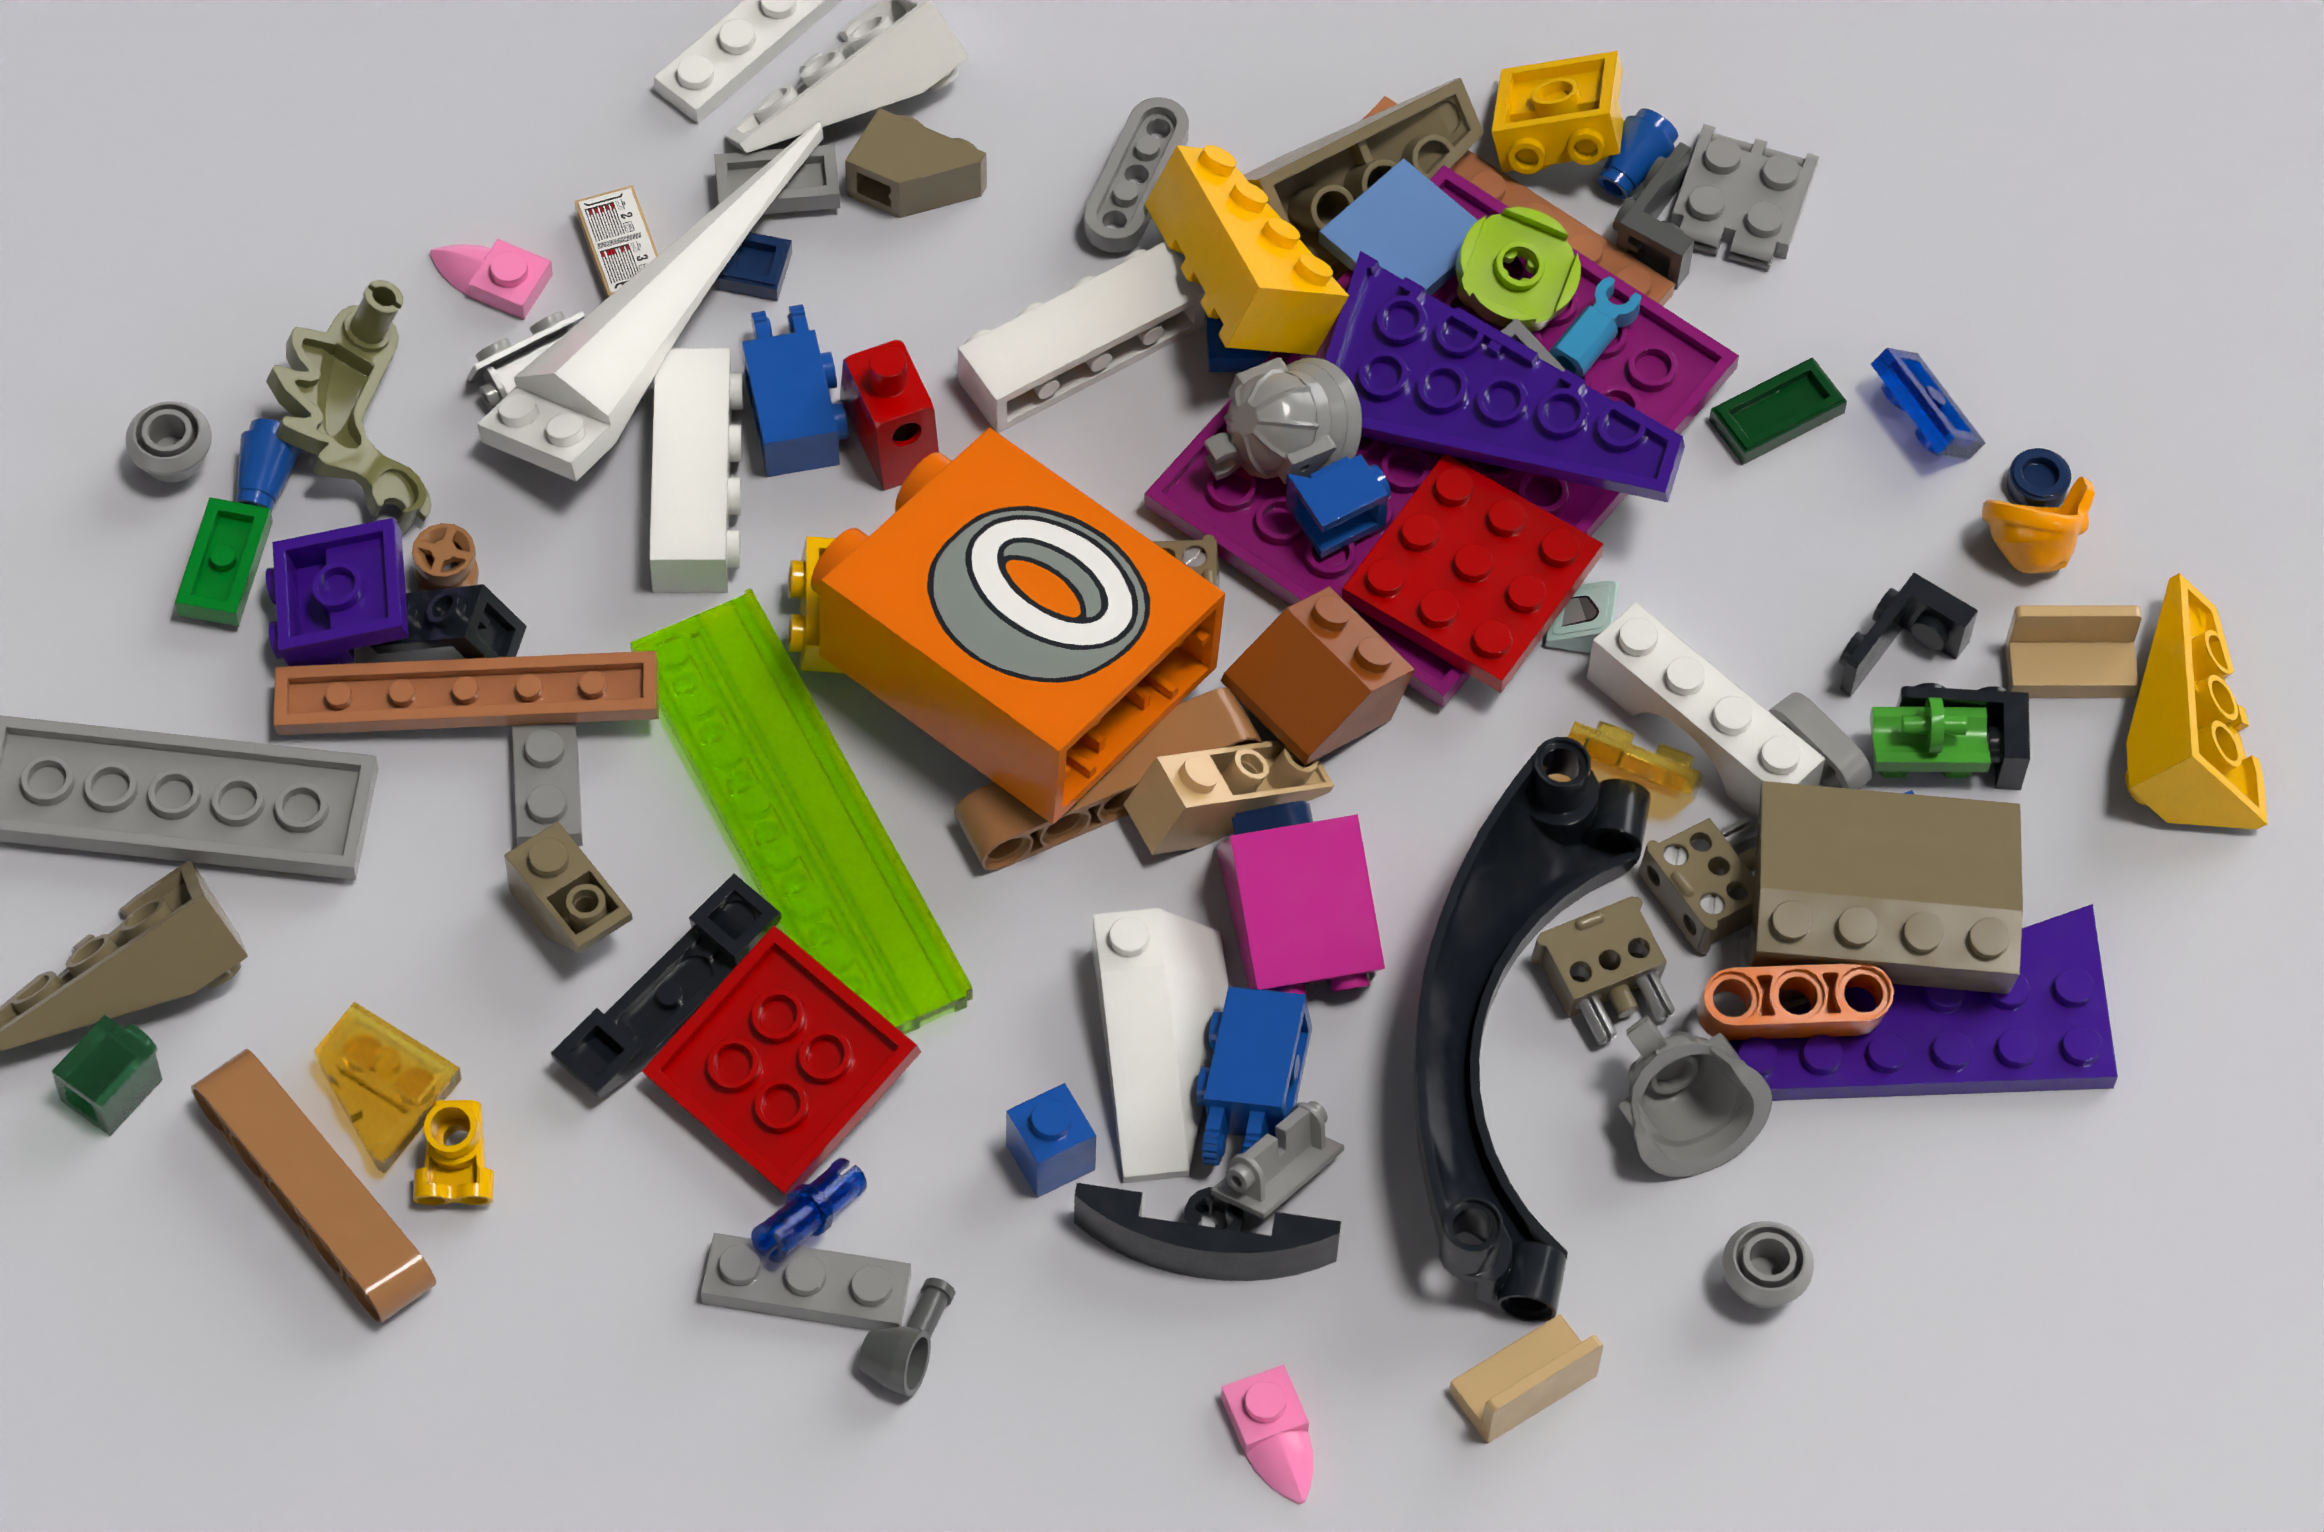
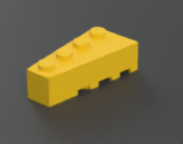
[1145,145,1349,355]

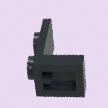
[1839,573,1978,696]
[370,584,527,659]
[1896,683,2030,790]

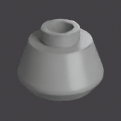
[125,401,212,483]
[1722,1221,1814,1309]

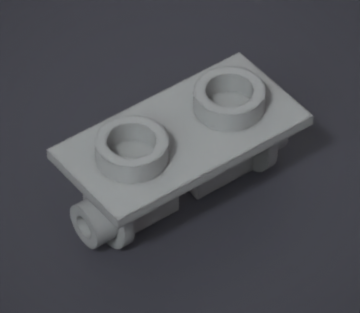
[467,311,585,409]
[1211,1101,1344,1219]

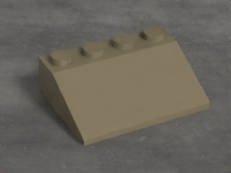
[1749,781,2023,994]

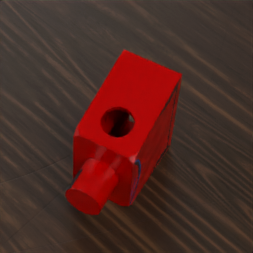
[840,340,939,491]

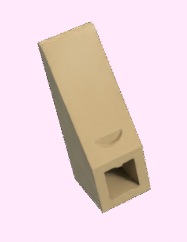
[1123,740,1334,855]

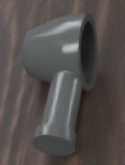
[859,1277,955,1396]

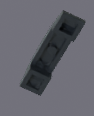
[551,873,782,1098]
[1074,1183,1341,1281]

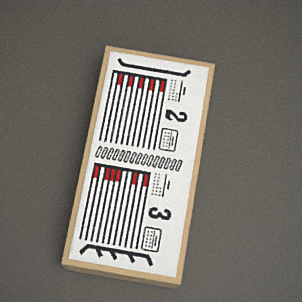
[575,185,658,298]

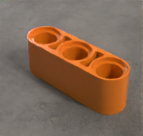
[1697,963,1894,1041]

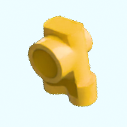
[413,1100,494,1205]

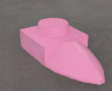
[430,239,553,320]
[1221,1365,1313,1504]

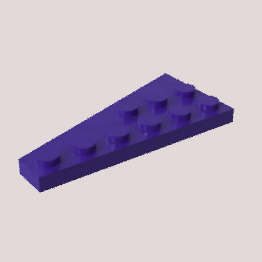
[1325,251,1685,503]
[1728,904,2118,1101]

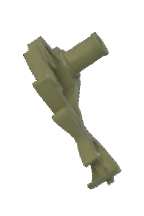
[266,280,432,535]

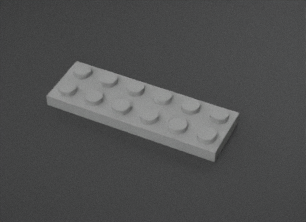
[0,715,379,880]

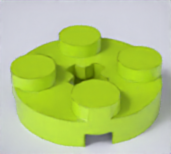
[1455,207,1581,332]

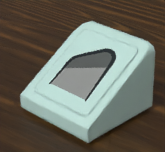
[1545,581,1619,653]

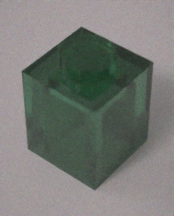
[52,1015,163,1136]

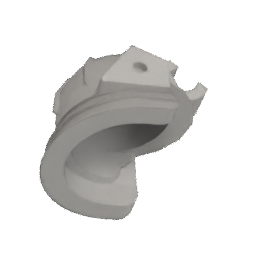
[1204,357,1362,484]
[1617,1015,1772,1177]

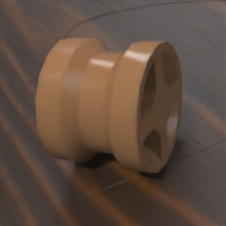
[412,523,479,591]

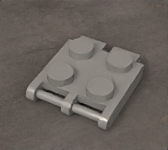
[1671,124,1819,270]

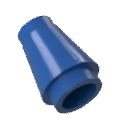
[1597,108,1678,200]
[235,418,302,513]

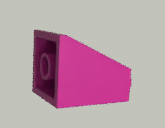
[1216,814,1385,996]

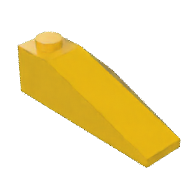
[2125,573,2268,830]

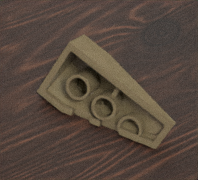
[1244,78,1484,277]
[0,860,248,1052]

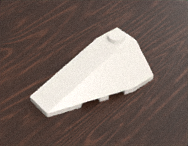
[725,0,970,153]
[1092,908,1228,1183]

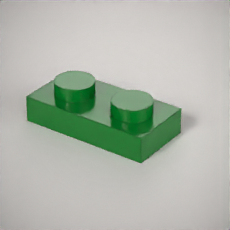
[175,497,273,626]

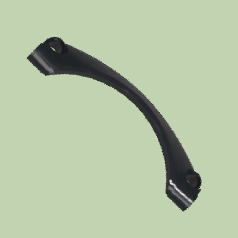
[1414,737,1651,1323]

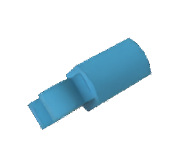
[1549,276,1641,378]

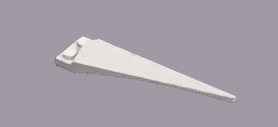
[477,121,823,482]

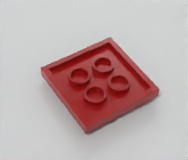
[1342,454,1604,693]
[642,925,921,1200]

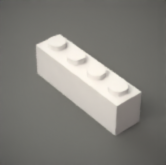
[958,241,1205,433]
[649,348,744,593]

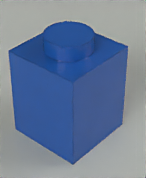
[1006,1083,1096,1198]

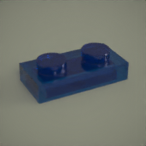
[1871,347,1986,459]

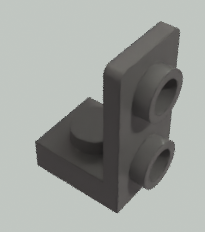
[1613,142,1695,290]

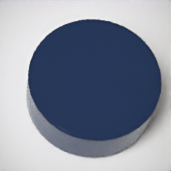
[2007,448,2071,507]

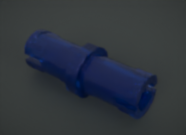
[751,1158,867,1263]

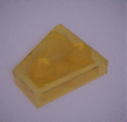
[1568,721,1704,799]
[314,1002,462,1174]

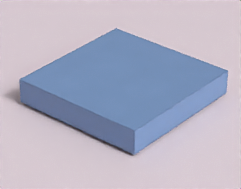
[1318,158,1478,295]

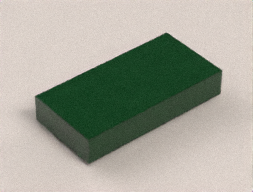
[1709,357,1847,465]

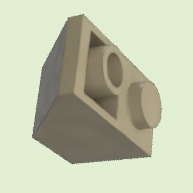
[845,108,987,218]
[504,821,633,954]

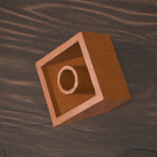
[1221,586,1415,765]

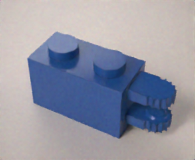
[742,304,849,477]
[1196,986,1312,1166]

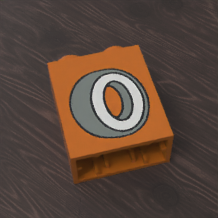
[811,427,1225,825]

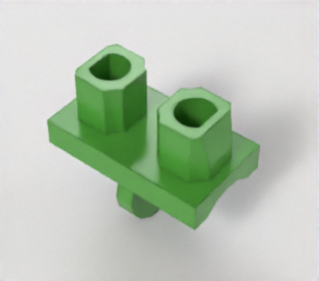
[1870,697,1991,778]

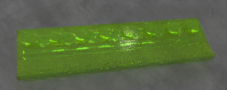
[630,588,973,1034]

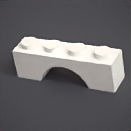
[1587,602,1825,821]

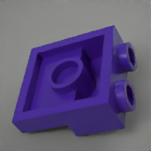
[266,518,409,666]

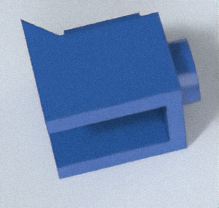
[1286,454,1391,558]

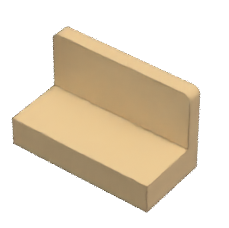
[2005,605,2142,698]
[1449,1314,1603,1444]

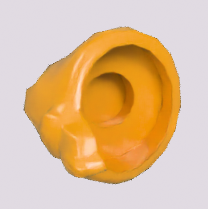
[1982,476,2095,574]

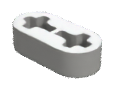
[1769,692,1872,789]

